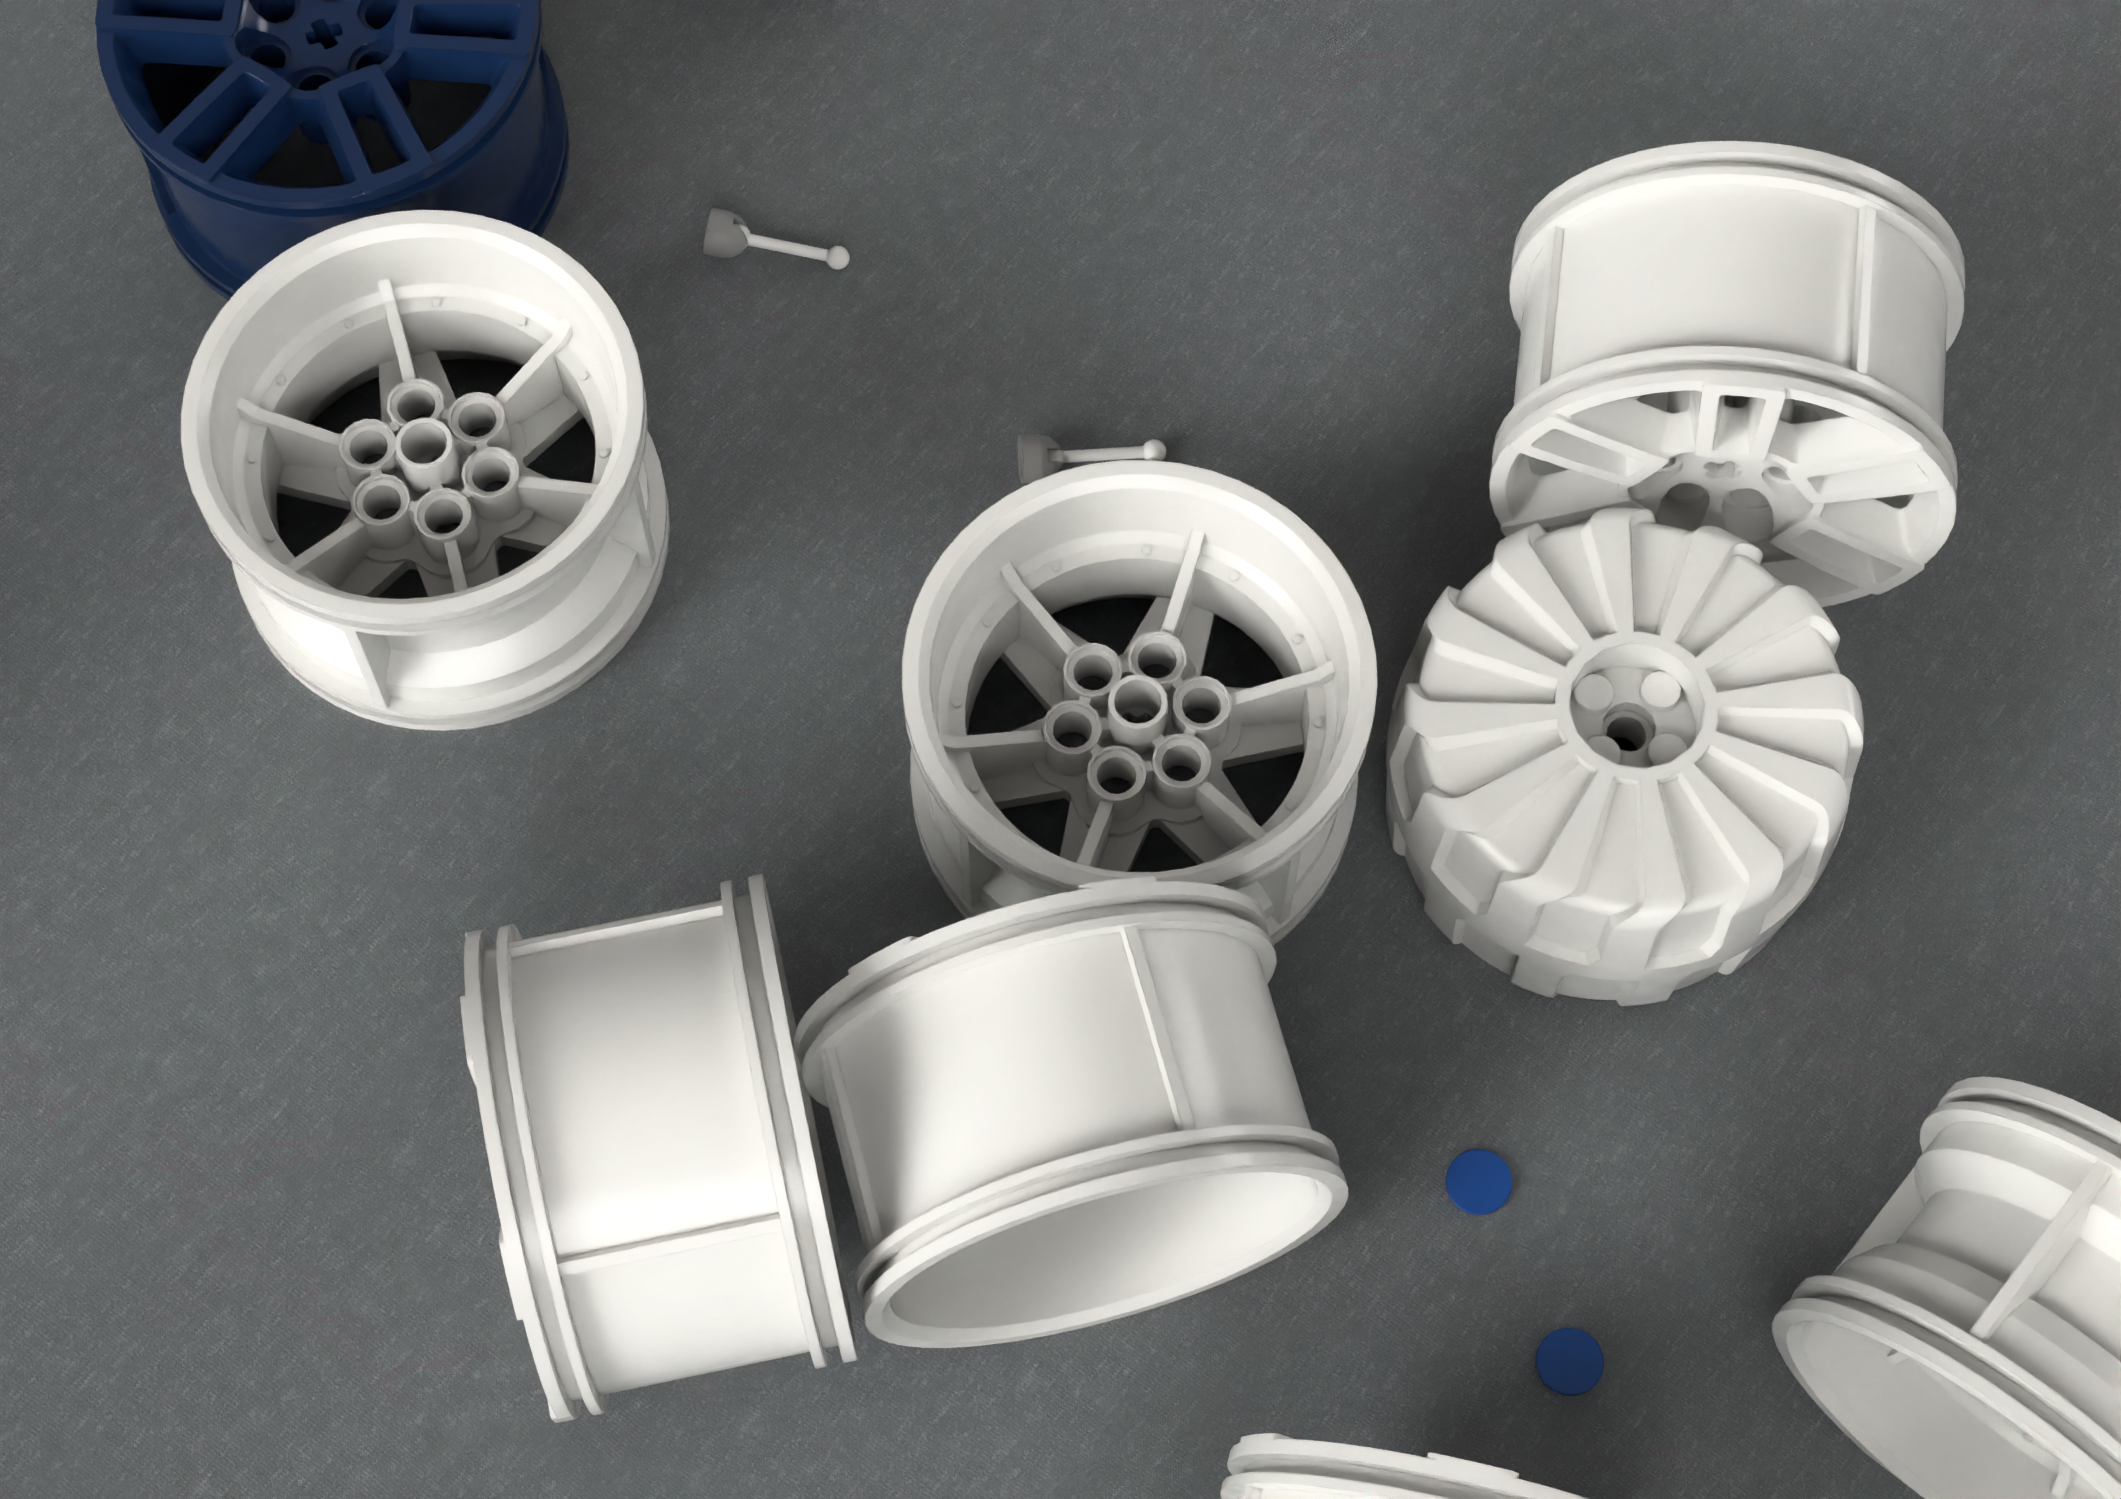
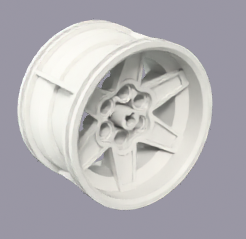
[181,210,670,731]
[902,460,1378,945]
[1772,1076,2121,1499]

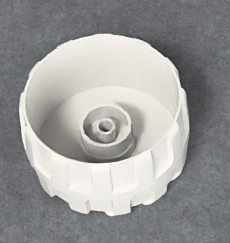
[1386,508,1864,1006]

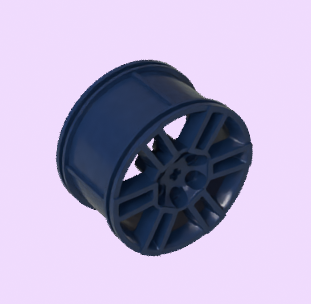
[95,0,570,301]

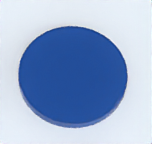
[1445,1149,1512,1215]
[1536,1328,1604,1396]

